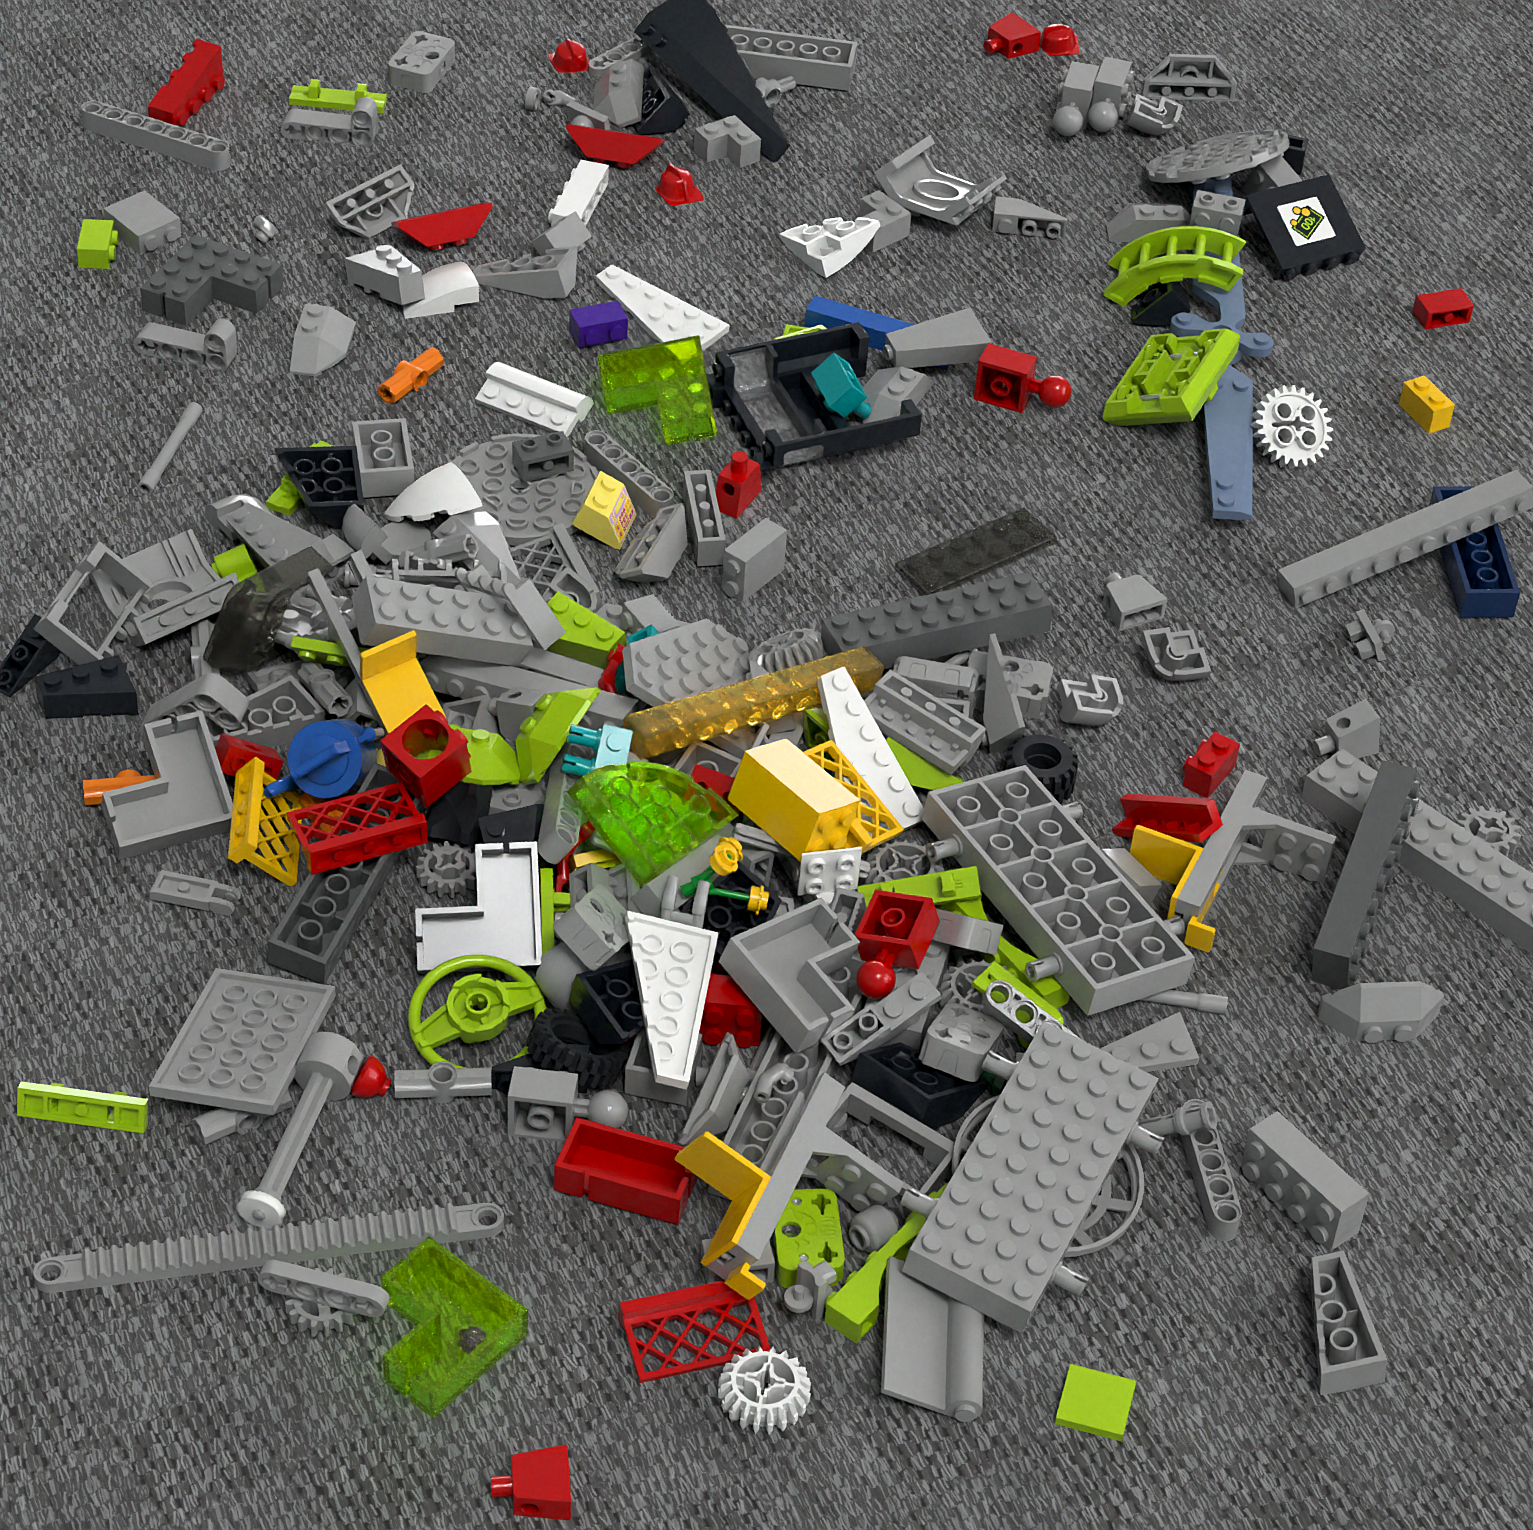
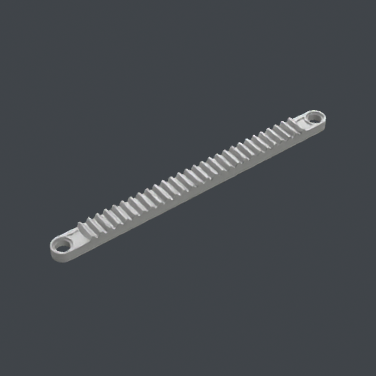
[33,1203,504,1293]

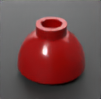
[350,1055,392,1098]

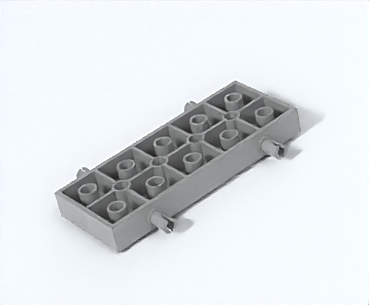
[921,765,1195,1016]
[900,1021,1164,1333]

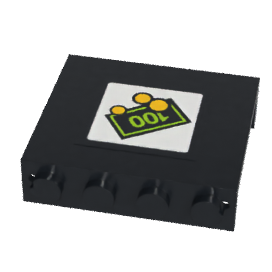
[1243,174,1366,281]

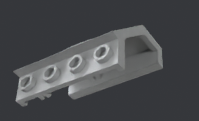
[874,135,1007,225]
[89,529,247,647]

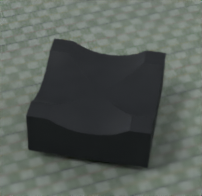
[427,781,493,845]

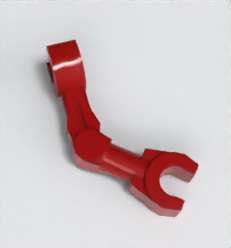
[598,643,625,696]
[553,820,597,893]

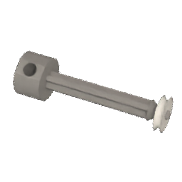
[236,1032,364,1230]

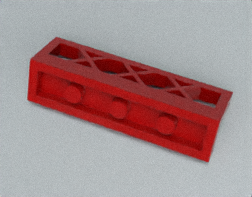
[1112,793,1223,843]

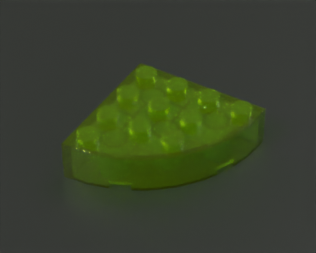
[567,761,739,888]

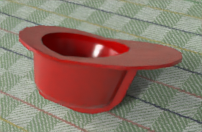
[1040,24,1080,56]
[548,39,589,73]
[655,164,704,206]

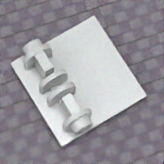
[795,847,862,895]

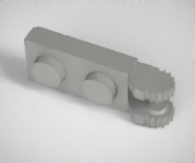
[150,870,241,916]

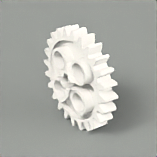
[1251,385,1333,469]

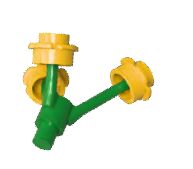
[680,837,769,915]

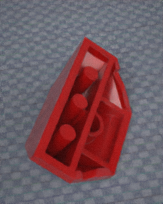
[566,124,665,168]
[391,202,493,251]

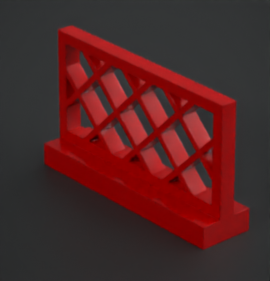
[287,782,428,875]
[618,1280,770,1383]

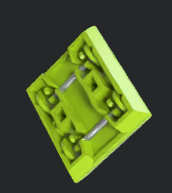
[1103,328,1241,426]

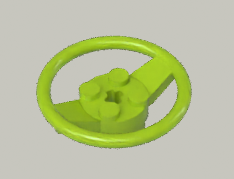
[408,954,546,1069]

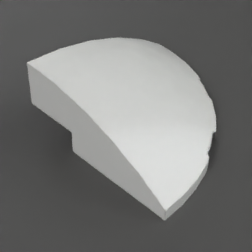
[779,217,880,278]
[403,262,479,319]
[384,462,482,522]

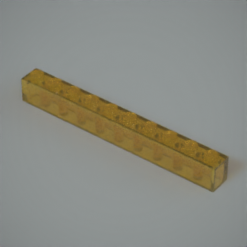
[623,646,885,760]

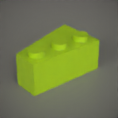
[546,591,627,669]

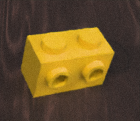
[1399,376,1455,434]

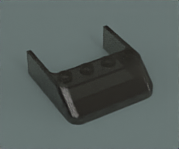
[203,546,334,672]

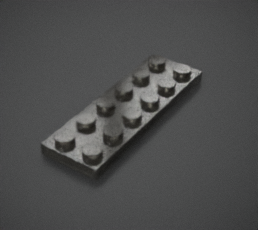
[895,507,1057,596]

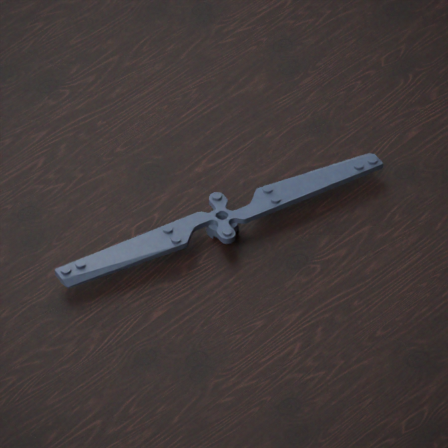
[1170,173,1274,520]

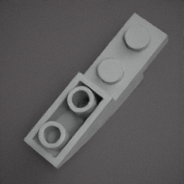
[821,971,941,1066]

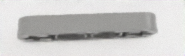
[588,35,652,77]
[258,1260,390,1317]

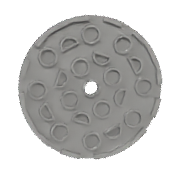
[1146,130,1290,184]
[447,434,598,546]

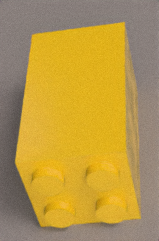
[728,739,860,862]

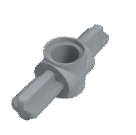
[756,76,796,107]

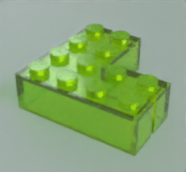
[597,335,718,445]
[382,1236,528,1418]

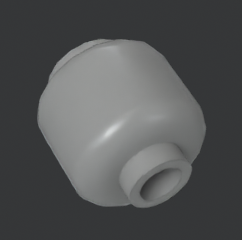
[849,1204,899,1253]

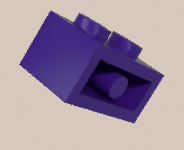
[569,301,628,348]

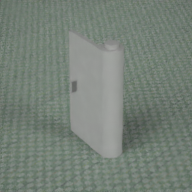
[881,1256,984,1422]

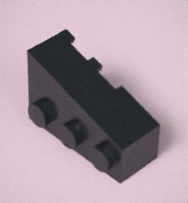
[34,655,139,719]

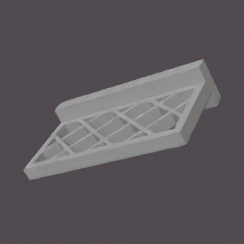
[510,522,602,612]

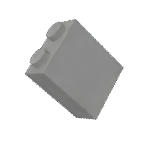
[103,190,181,255]
[722,518,787,602]

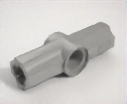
[398,534,479,570]
[190,620,221,680]
[297,661,353,717]
[394,1061,492,1103]
[192,1089,292,1145]

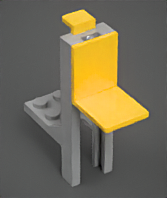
[308,550,446,736]
[1130,770,1337,952]
[675,1072,904,1300]

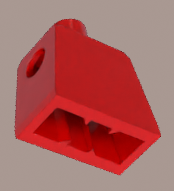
[983,12,1041,59]
[715,451,761,519]
[491,1445,571,1520]

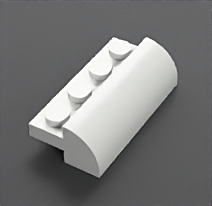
[475,362,594,437]

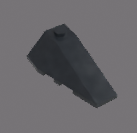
[634,64,690,134]
[1131,253,1191,326]

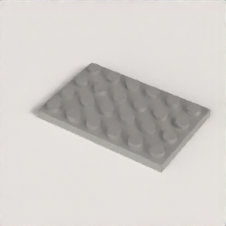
[149,968,336,1116]

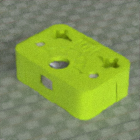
[772,1189,845,1288]

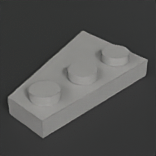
[1101,1012,1199,1072]

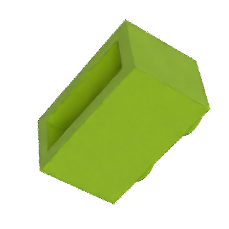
[77,219,119,269]

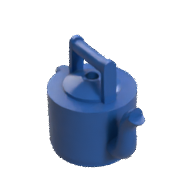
[264,719,385,798]

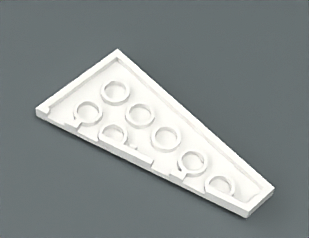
[596,265,730,366]
[817,667,924,837]
[625,911,718,1090]

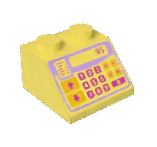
[571,471,636,550]

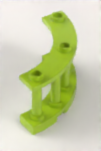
[1104,226,1246,307]

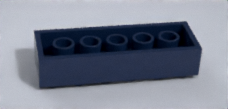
[1429,486,1520,617]

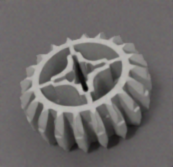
[748,628,824,680]
[864,838,944,892]
[938,958,1014,1018]

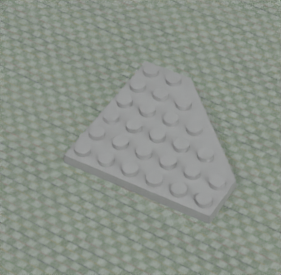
[622,618,759,759]

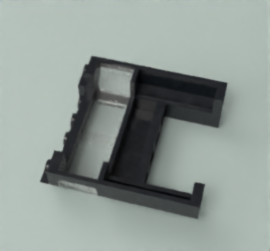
[705,322,922,472]

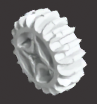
[718,1345,811,1435]

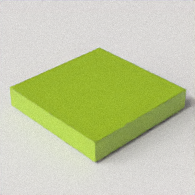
[1055,1364,1136,1442]

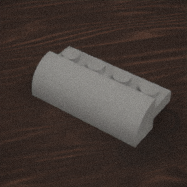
[864,670,987,775]

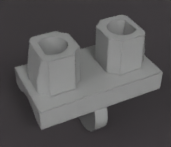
[1345,609,1395,661]
[784,1260,837,1322]

